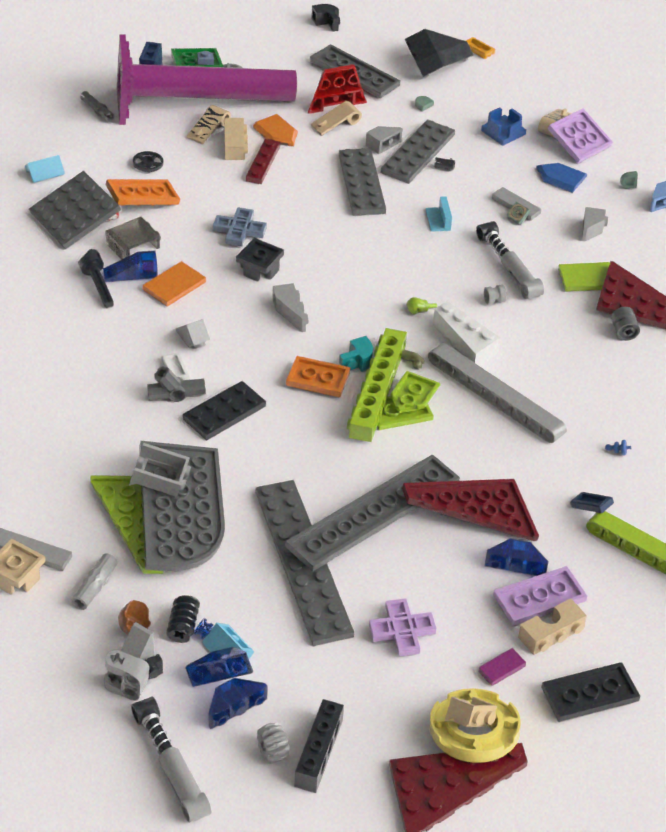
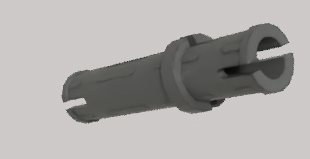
[80,91,114,122]

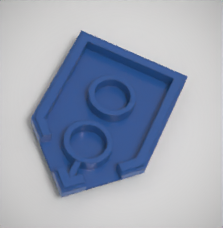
[536,163,587,193]

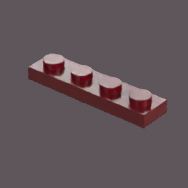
[246,139,280,185]

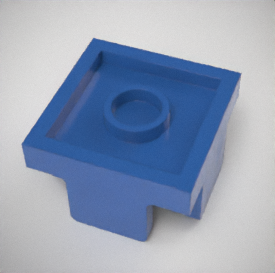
[481,107,526,146]

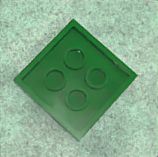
[171,48,224,67]

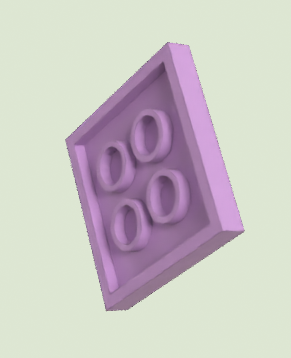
[548,108,614,163]

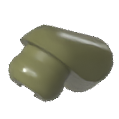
[401,349,424,369]

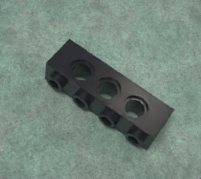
[294,699,344,793]

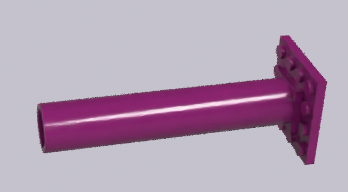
[116,34,297,125]

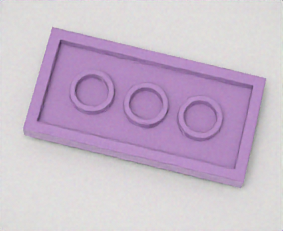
[493,566,588,626]

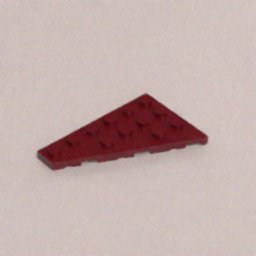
[596,261,666,329]

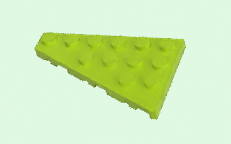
[90,475,164,574]

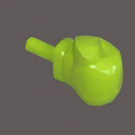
[406,297,437,315]

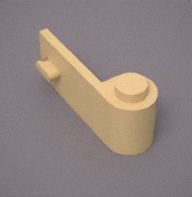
[311,101,362,136]

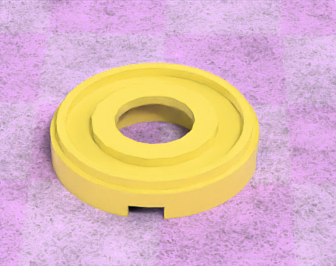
[430,688,521,763]

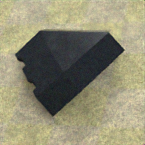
[405,29,473,78]

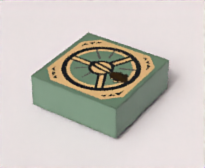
[507,202,531,225]

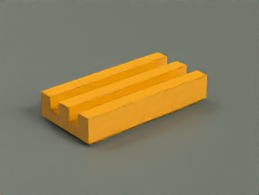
[466,37,495,59]

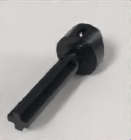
[78,249,114,308]

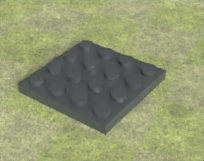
[29,170,121,249]

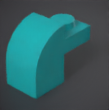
[339,336,373,372]

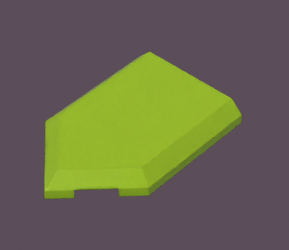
[390,371,441,413]

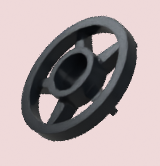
[133,151,164,173]

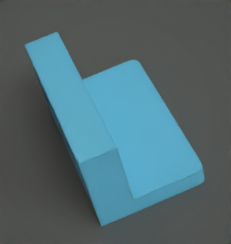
[25,155,65,183]
[426,196,452,232]
[202,622,254,670]

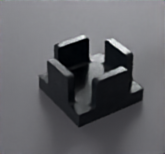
[236,238,284,281]

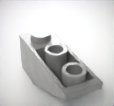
[272,283,309,332]

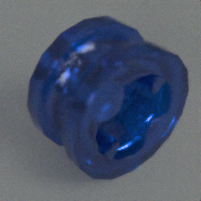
[194,618,214,640]

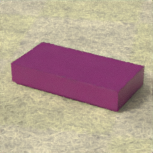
[478,648,526,686]

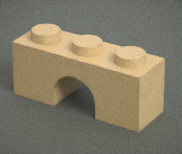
[518,598,587,655]

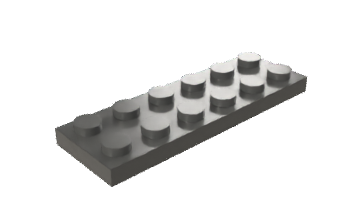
[310,44,401,98]
[380,119,455,184]
[339,148,386,216]

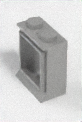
[129,443,191,499]

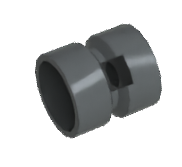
[611,307,640,341]

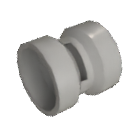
[484,285,506,305]

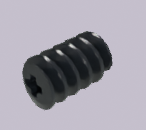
[166,595,200,643]

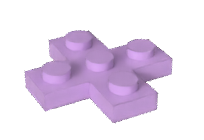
[369,598,437,656]

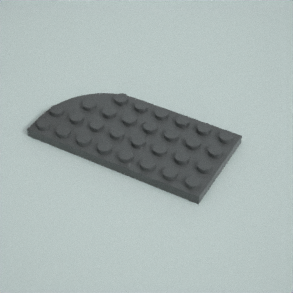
[139,440,225,571]

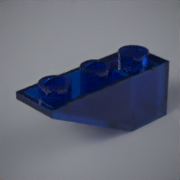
[103,250,158,282]

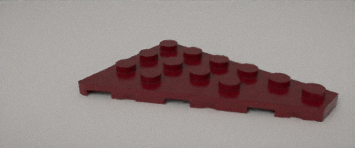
[402,479,539,541]
[389,743,528,832]

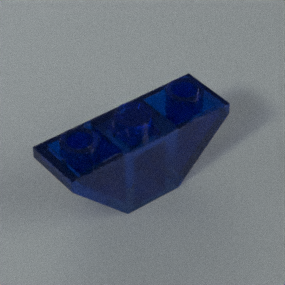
[484,538,549,576]
[185,647,253,687]
[208,678,268,729]

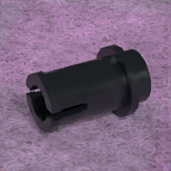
[434,157,455,171]

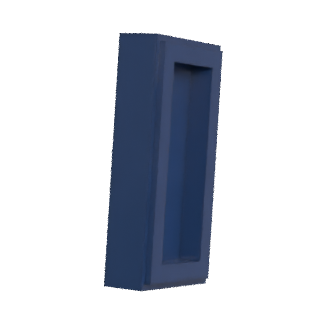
[570,492,614,513]

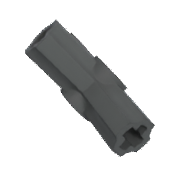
[147,366,206,402]

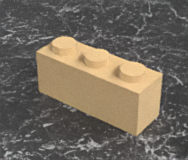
[224,118,248,160]

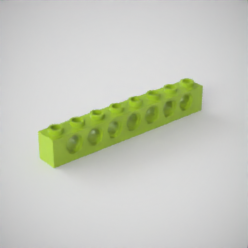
[347,328,407,442]

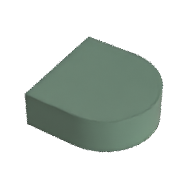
[415,96,434,111]
[620,171,638,189]

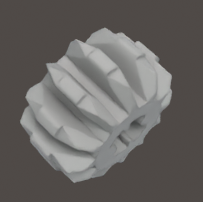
[257,722,290,763]

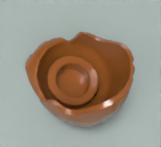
[118,600,151,635]

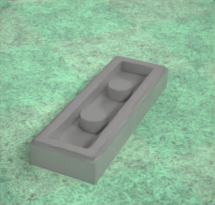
[492,187,542,221]

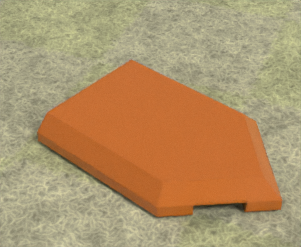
[253,114,298,146]

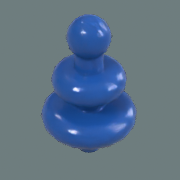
[605,440,631,456]

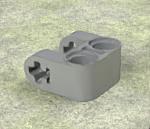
[104,650,149,700]

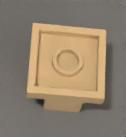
[0,538,45,594]

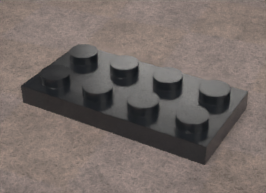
[183,381,266,441]
[541,662,641,722]

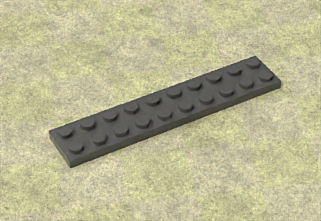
[285,454,460,572]
[255,480,354,646]

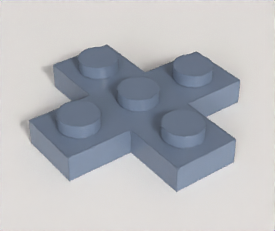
[213,207,267,247]

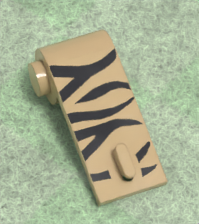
[187,105,231,144]
[538,108,572,137]

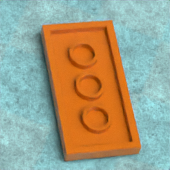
[105,179,180,206]

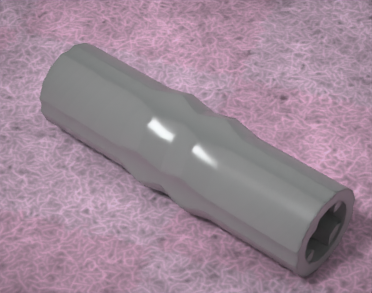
[71,553,118,610]

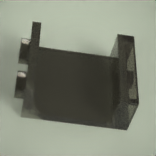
[105,216,161,263]

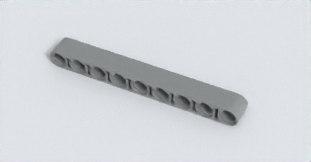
[428,343,567,443]

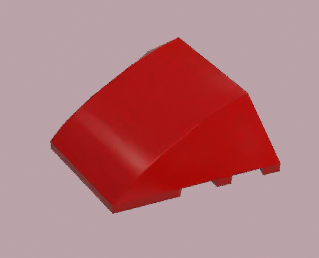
[308,64,367,114]

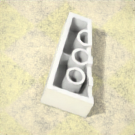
[433,301,501,366]

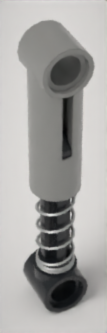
[476,221,544,299]
[131,696,212,823]

